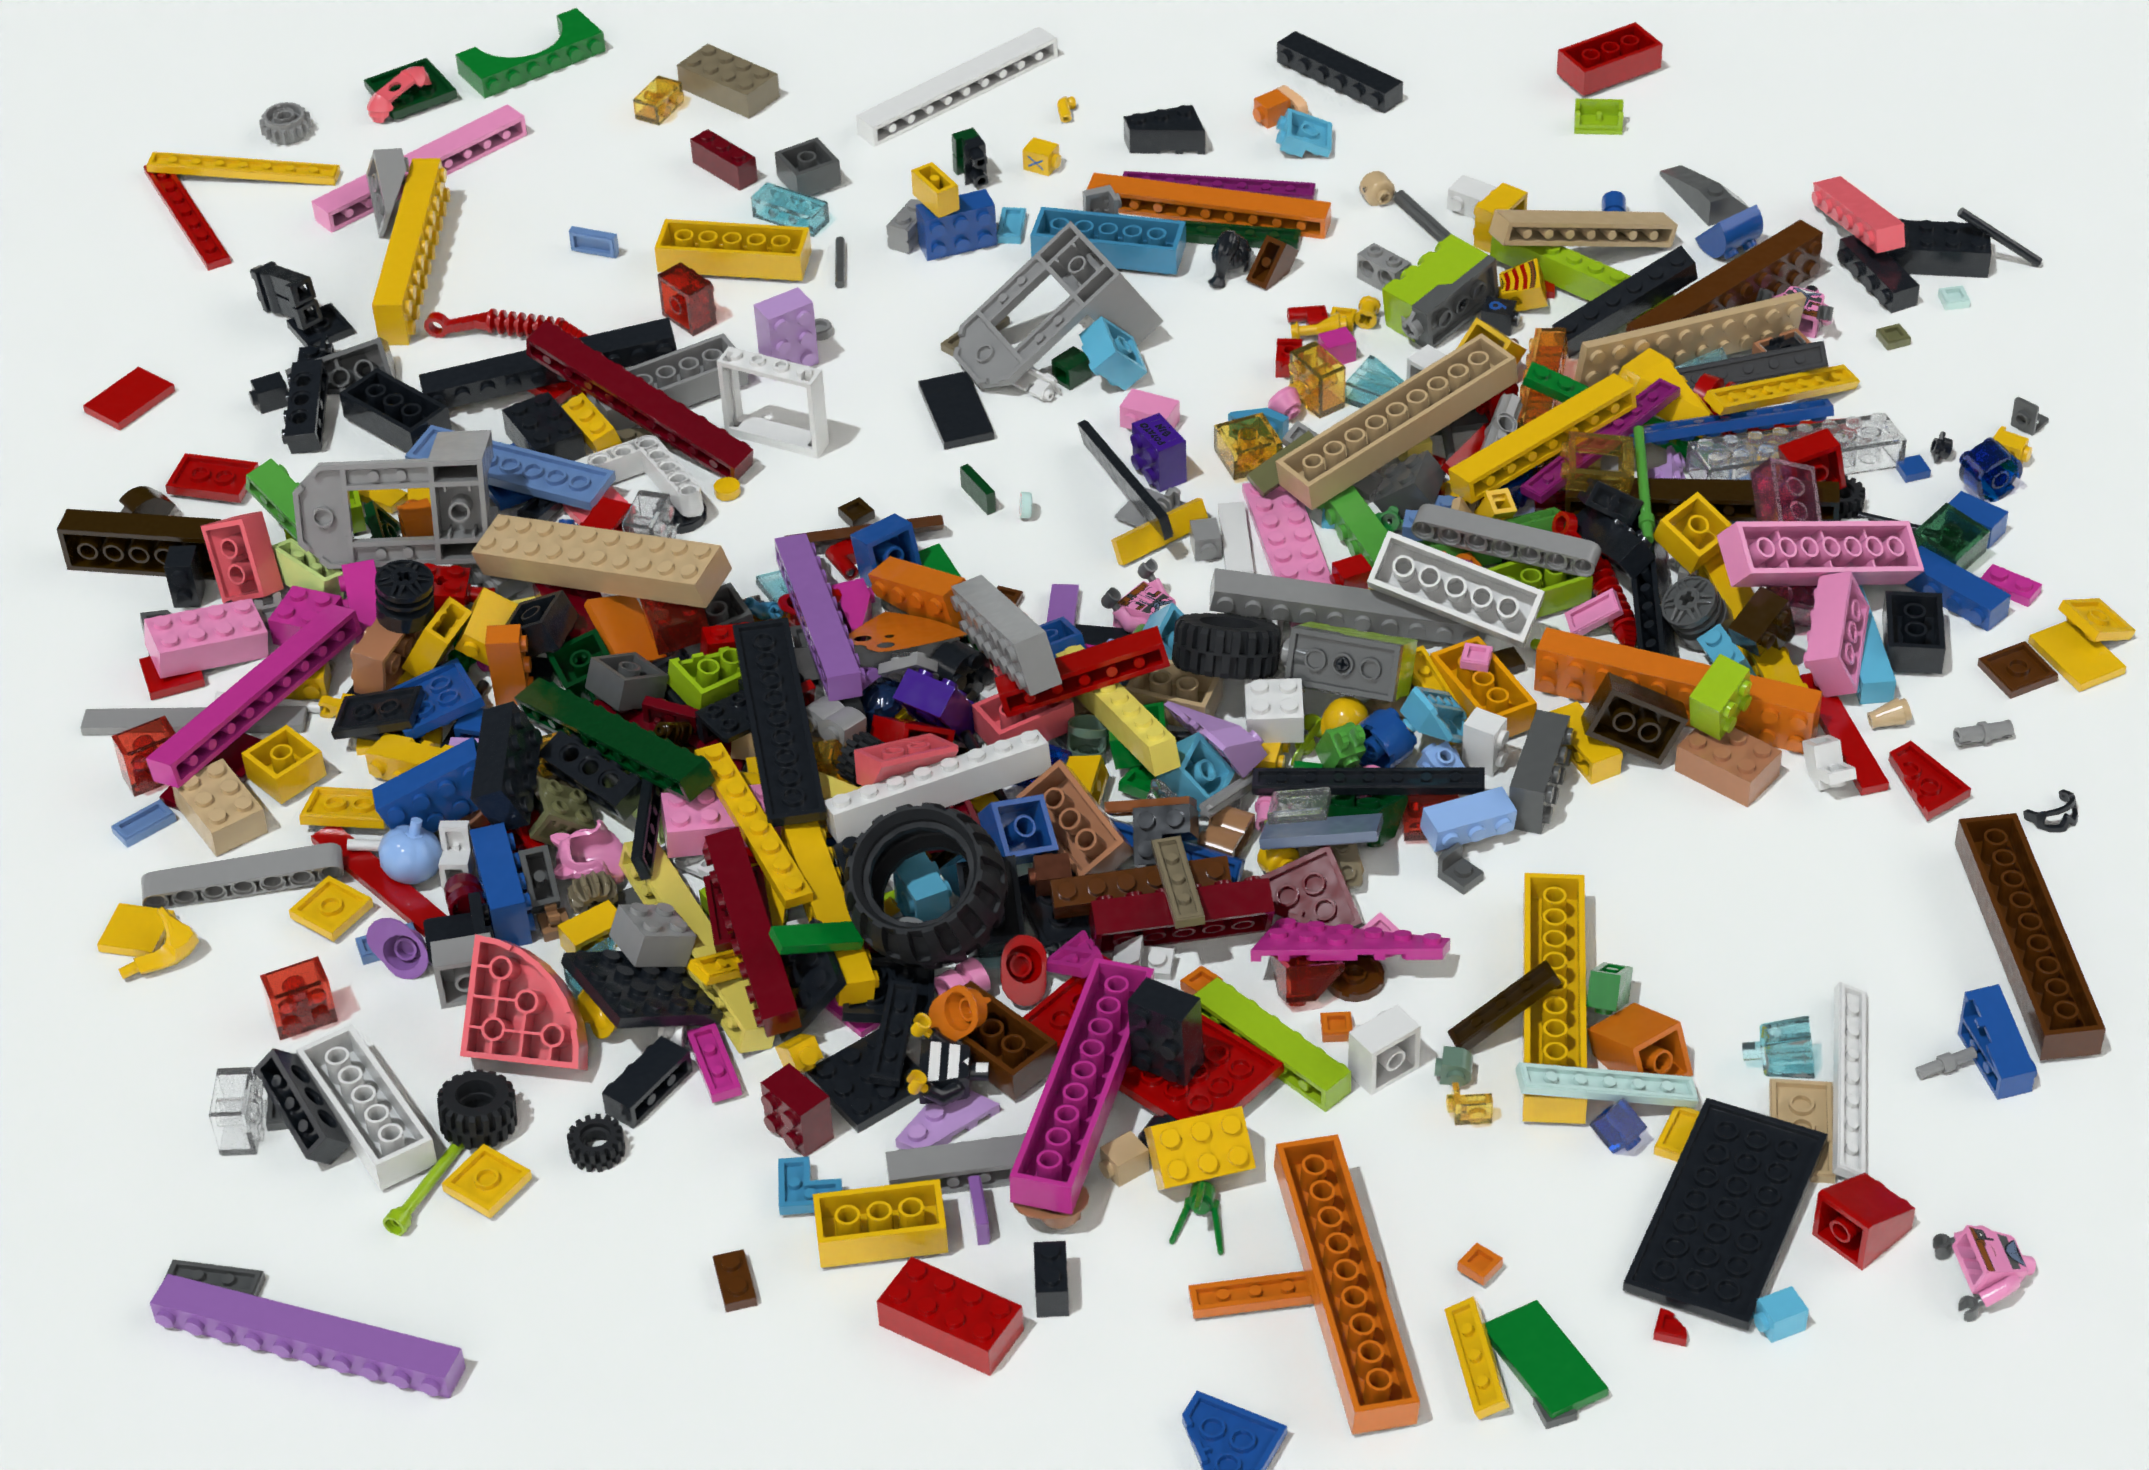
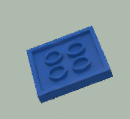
[389,658,485,739]

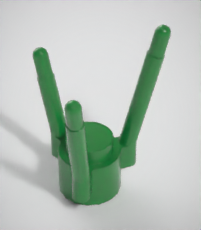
[1169,1181,1224,1255]

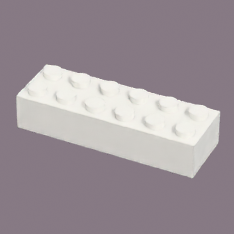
[1367,531,1545,648]
[296,1024,437,1191]

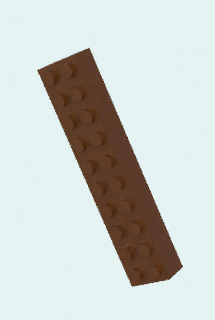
[1626,219,1823,332]
[1955,813,2106,1061]

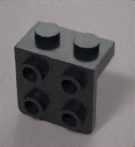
[695,690,751,744]
[423,892,493,967]

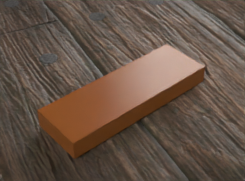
[1104,796,1197,817]

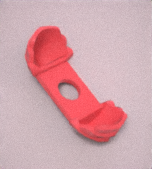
[367,66,432,123]

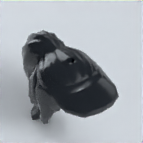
[1208,230,1254,288]

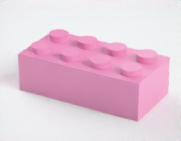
[1803,571,1870,697]
[144,598,268,679]
[661,784,781,858]

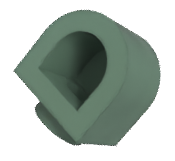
[1434,1046,1473,1087]

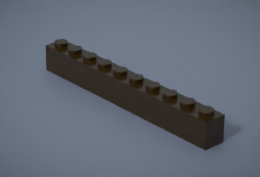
[1565,477,1840,522]

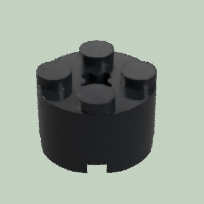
[932,640,994,703]

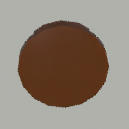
[1327,955,1385,1002]

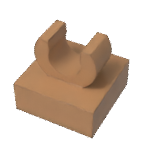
[536,903,569,942]

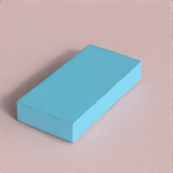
[997,207,1027,244]

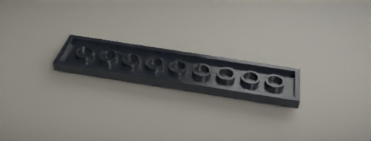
[732,617,827,827]

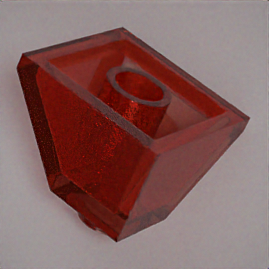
[1270,955,1345,1007]

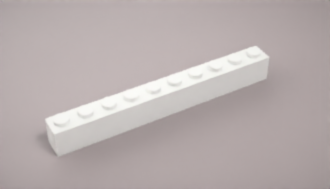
[856,26,1058,147]

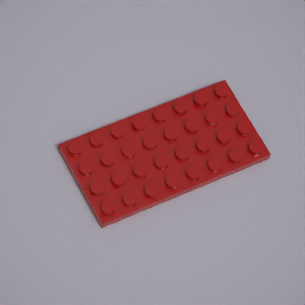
[1023,955,1284,1120]

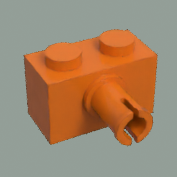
[396,498,434,537]

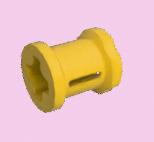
[1354,296,1381,329]

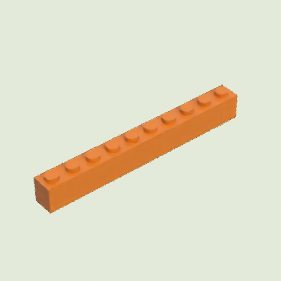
[1086,173,1331,239]

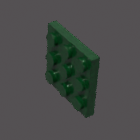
[364,57,458,120]

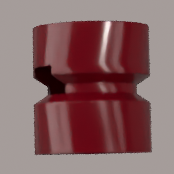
[443,873,486,915]

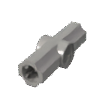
[1480,393,1523,450]

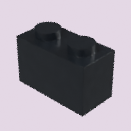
[164,545,206,608]
[1033,1241,1069,1318]

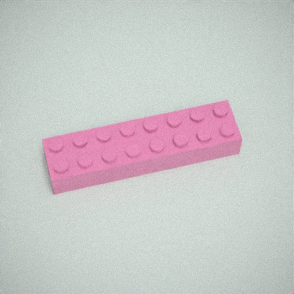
[1717,521,1924,587]

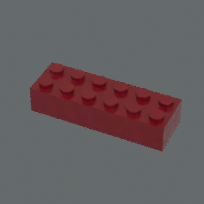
[1089,876,1275,953]

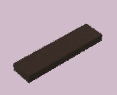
[1447,960,1562,1051]

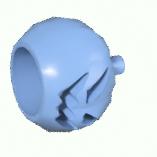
[378,817,443,884]

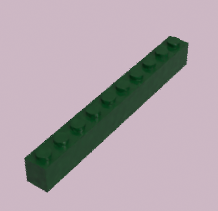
[514,677,715,802]

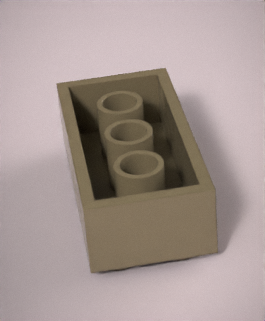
[677,43,780,119]

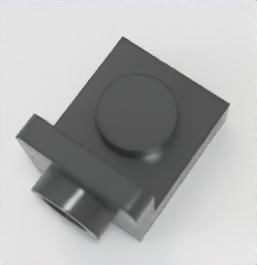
[1438,843,1484,895]

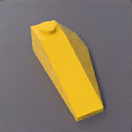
[1618,348,1713,438]

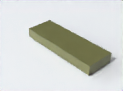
[1247,430,1314,497]

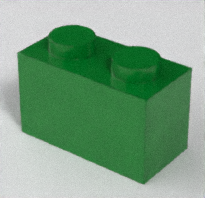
[1586,962,1633,1015]

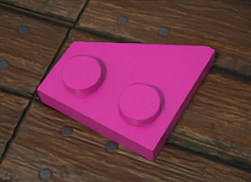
[1047,930,1104,978]

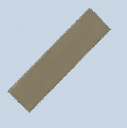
[1151,836,1205,929]

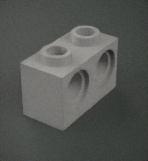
[1357,243,1411,291]

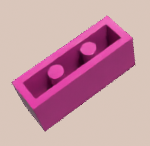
[338,559,377,644]

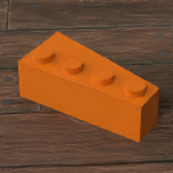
[868,556,966,639]

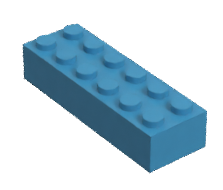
[1030,207,1186,275]

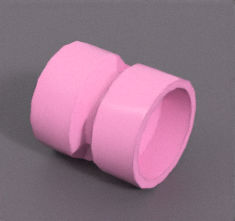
[934,957,991,996]

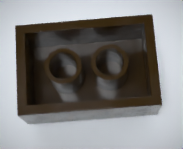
[1581,672,1688,765]

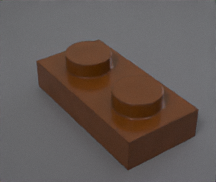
[712,1249,757,1313]

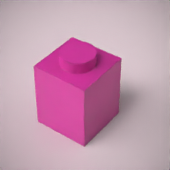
[1315,326,1356,369]

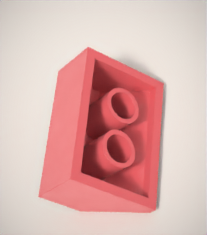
[200,511,284,604]
[854,733,958,786]

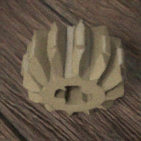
[567,870,618,914]

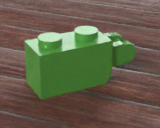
[1315,722,1366,768]

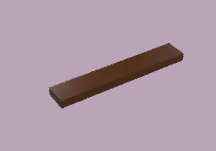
[784,515,944,547]

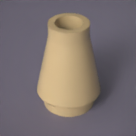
[1867,697,1912,729]

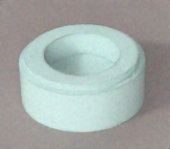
[1019,492,1032,518]

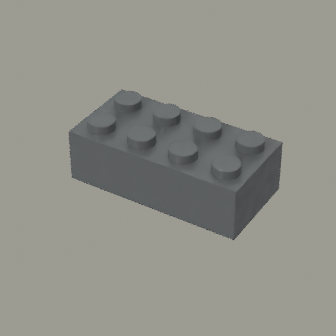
[1509,709,1574,835]

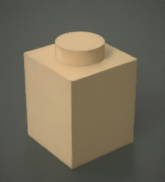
[1099,1130,1150,1187]

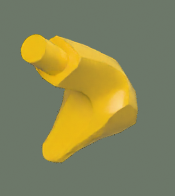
[118,906,199,979]

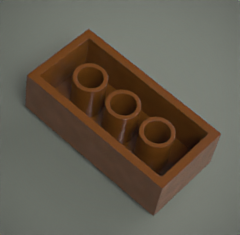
[927,981,1058,1101]

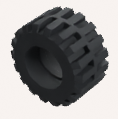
[437,1070,518,1150]

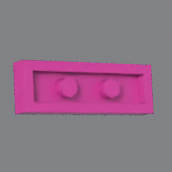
[686,1023,742,1103]

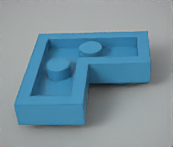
[778,1157,843,1215]

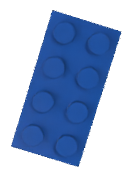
[372,737,479,833]
[469,822,536,946]

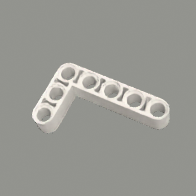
[587,435,704,517]

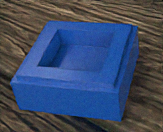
[1894,454,1931,483]

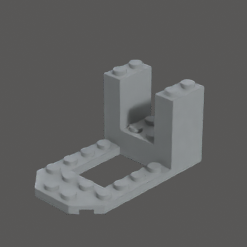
[953,221,1164,389]
[293,430,498,569]

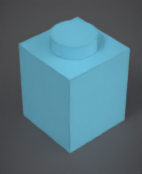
[1754,1286,1809,1343]

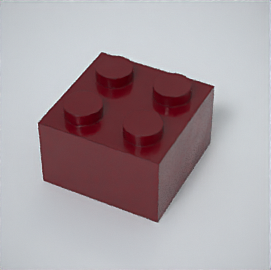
[760,1063,834,1157]

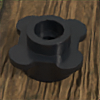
[1930,431,1953,463]

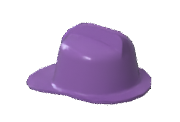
[366,918,429,979]

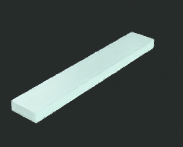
[1515,1062,1699,1108]

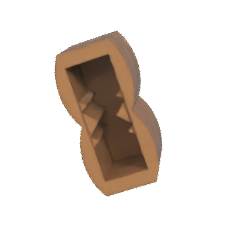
[1197,806,1255,858]

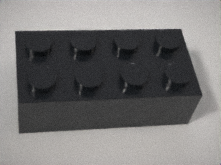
[1886,219,1992,278]
[339,368,452,453]
[470,701,543,831]

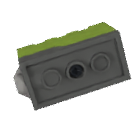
[1382,234,1499,348]
[1279,622,1418,702]

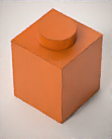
[1253,89,1291,129]

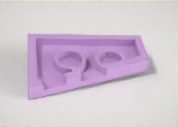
[895,1090,1000,1149]

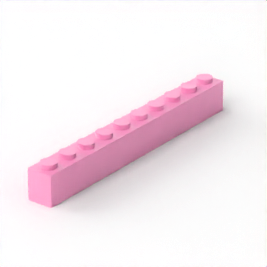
[311,104,527,233]

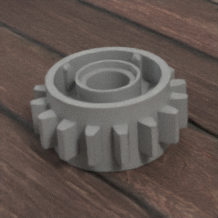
[259,102,312,145]

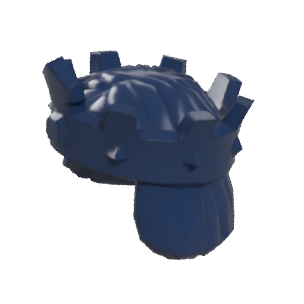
[860,676,903,734]

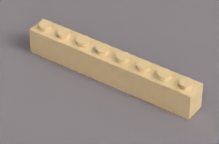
[1489,209,1678,247]

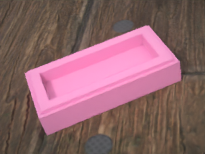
[1564,588,1624,635]

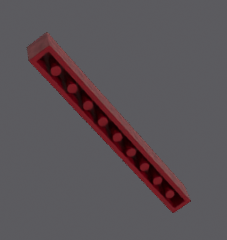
[526,320,754,480]

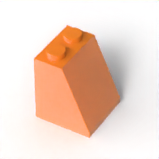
[1587,1002,1693,1076]

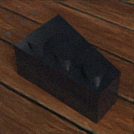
[1123,105,1205,155]

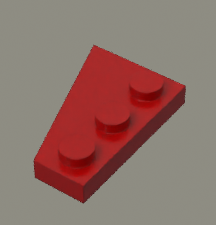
[1888,740,1971,821]

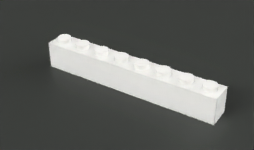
[824,729,1051,843]

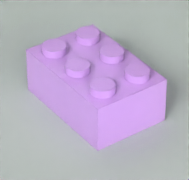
[754,287,819,381]

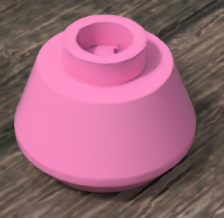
[1268,386,1302,420]

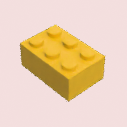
[1144,1106,1256,1190]

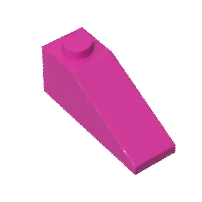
[832,578,875,641]

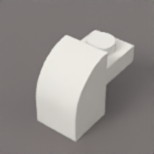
[1802,734,1857,790]
[438,820,475,888]

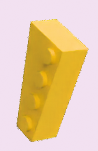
[365,733,454,781]

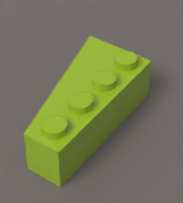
[667,646,741,710]

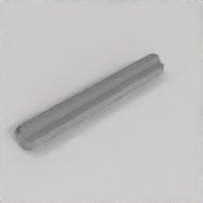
[1199,771,1253,818]

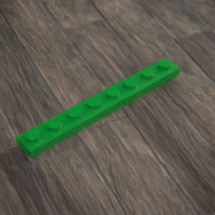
[1522,361,1725,472]

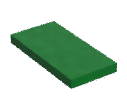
[1485,1300,1609,1419]

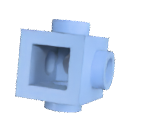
[1416,741,1465,767]

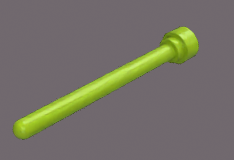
[383,1143,464,1236]

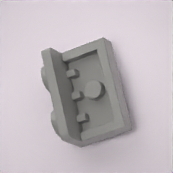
[1082,185,1122,215]

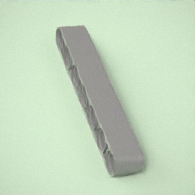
[1411,504,1601,577]
[141,843,344,909]

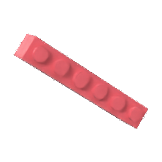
[1811,176,1905,253]

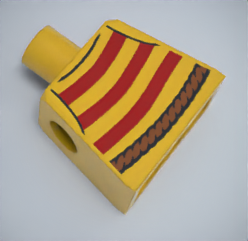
[1497,258,1548,311]

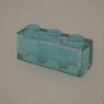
[751,182,830,237]

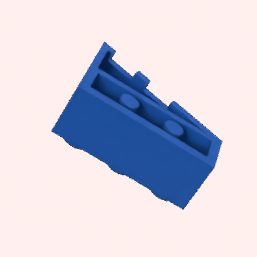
[1957,984,2037,1100]

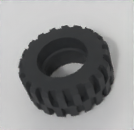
[1172,613,1282,680]

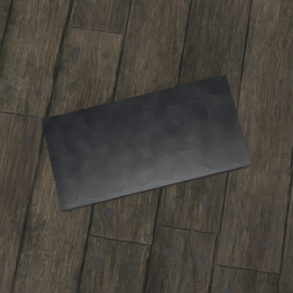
[1623,1097,1828,1330]

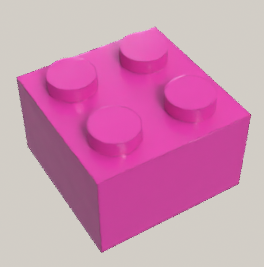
[268,585,344,646]

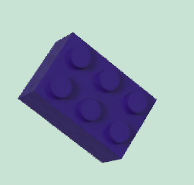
[893,668,975,744]

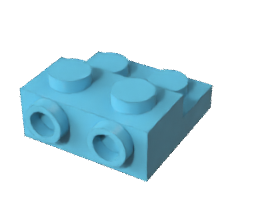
[1276,108,1332,158]

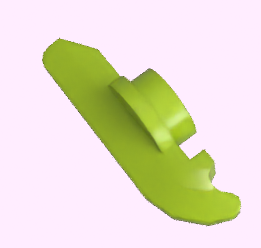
[1291,719,1321,766]

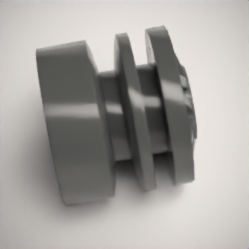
[1661,576,1734,650]

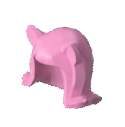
[550,819,626,884]

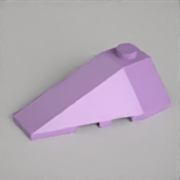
[1164,701,1268,779]

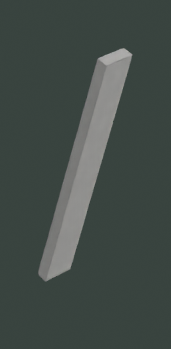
[80,706,308,735]

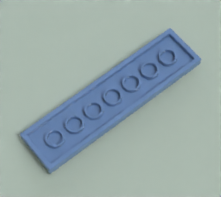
[405,425,616,511]

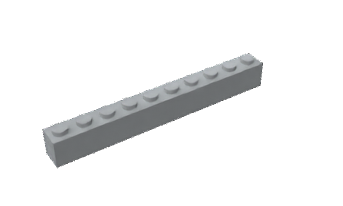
[1209,568,1486,644]

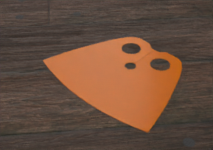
[849,612,967,652]

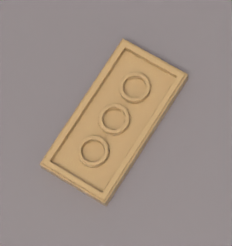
[1769,1078,1836,1184]

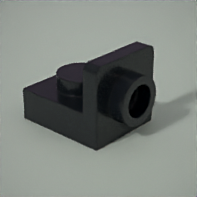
[297,334,334,362]

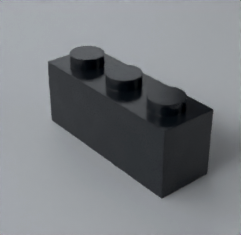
[602,1036,693,1129]

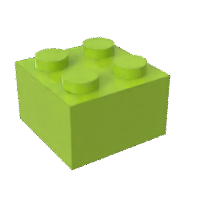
[1689,654,1752,741]

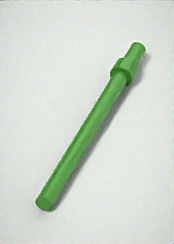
[1633,425,1655,544]

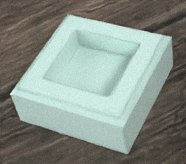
[1937,286,1971,311]

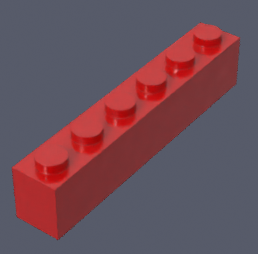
[995,626,1170,718]

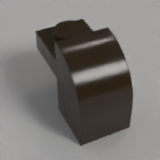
[119,486,175,515]

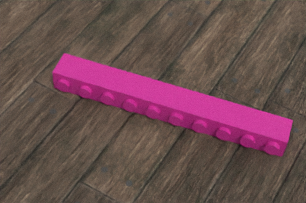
[146,604,362,788]

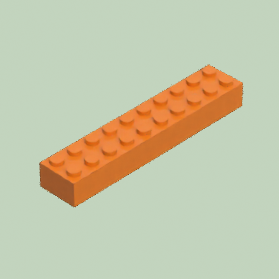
[1534,627,1823,754]
[1274,1134,1420,1435]

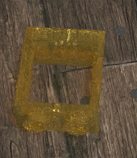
[1560,431,1634,495]

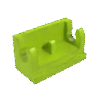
[1574,98,1624,135]

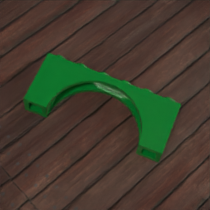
[455,8,606,99]

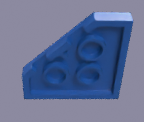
[1182,1391,1287,1470]

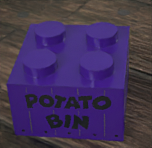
[1130,413,1187,493]

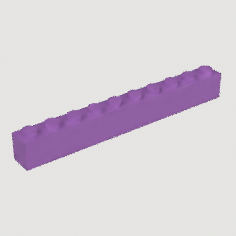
[774,533,866,701]
[150,1274,466,1399]

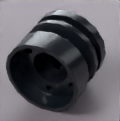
[375,560,435,634]

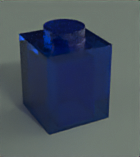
[1589,1098,1647,1154]

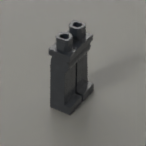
[250,261,324,330]

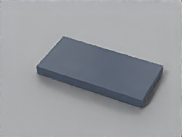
[1259,813,1383,850]

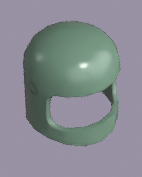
[1066,714,1109,758]

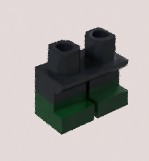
[951,127,988,187]

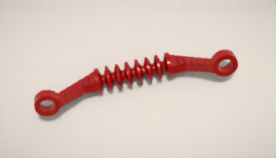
[424,308,589,338]
[1552,511,1637,648]

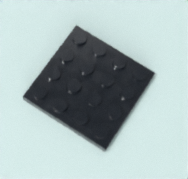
[561,949,724,1029]

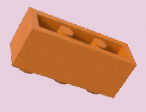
[485,624,535,706]

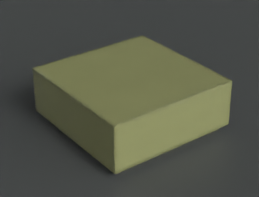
[1876,323,1911,351]

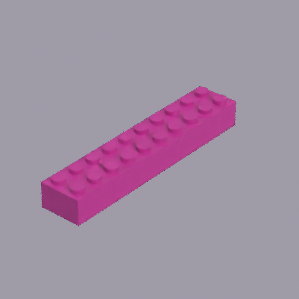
[1009,958,1154,1215]

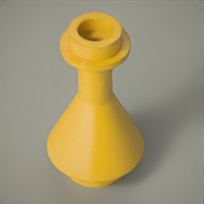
[1291,312,1348,339]

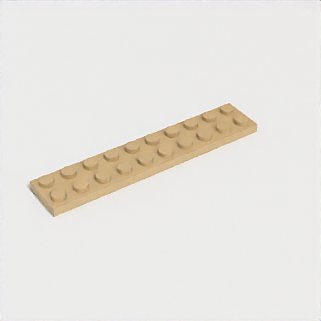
[1574,292,1807,387]

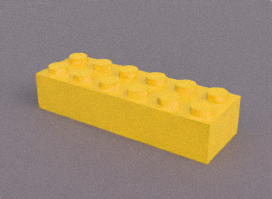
[654,219,812,281]

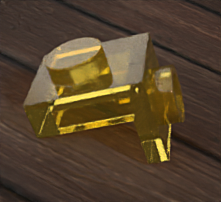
[1446,1082,1493,1125]

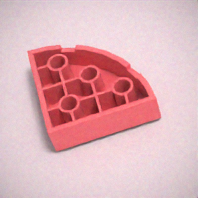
[460,934,588,1070]

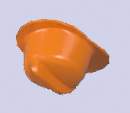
[929,985,991,1041]

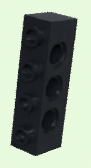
[281,359,329,454]
[539,730,642,822]
[253,1048,351,1165]

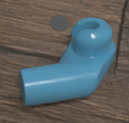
[744,597,784,620]

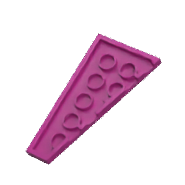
[1251,918,1450,962]

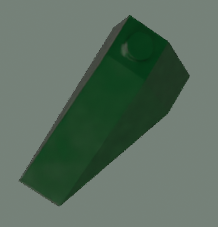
[1279,795,1408,848]

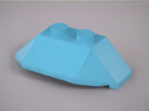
[1400,686,1467,744]

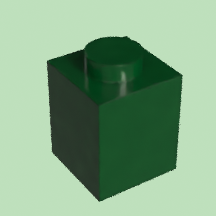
[1051,346,1092,390]

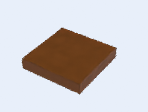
[1977,641,2058,699]

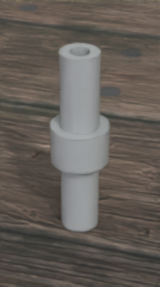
[1915,1046,1977,1079]

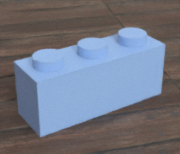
[1420,786,1517,852]

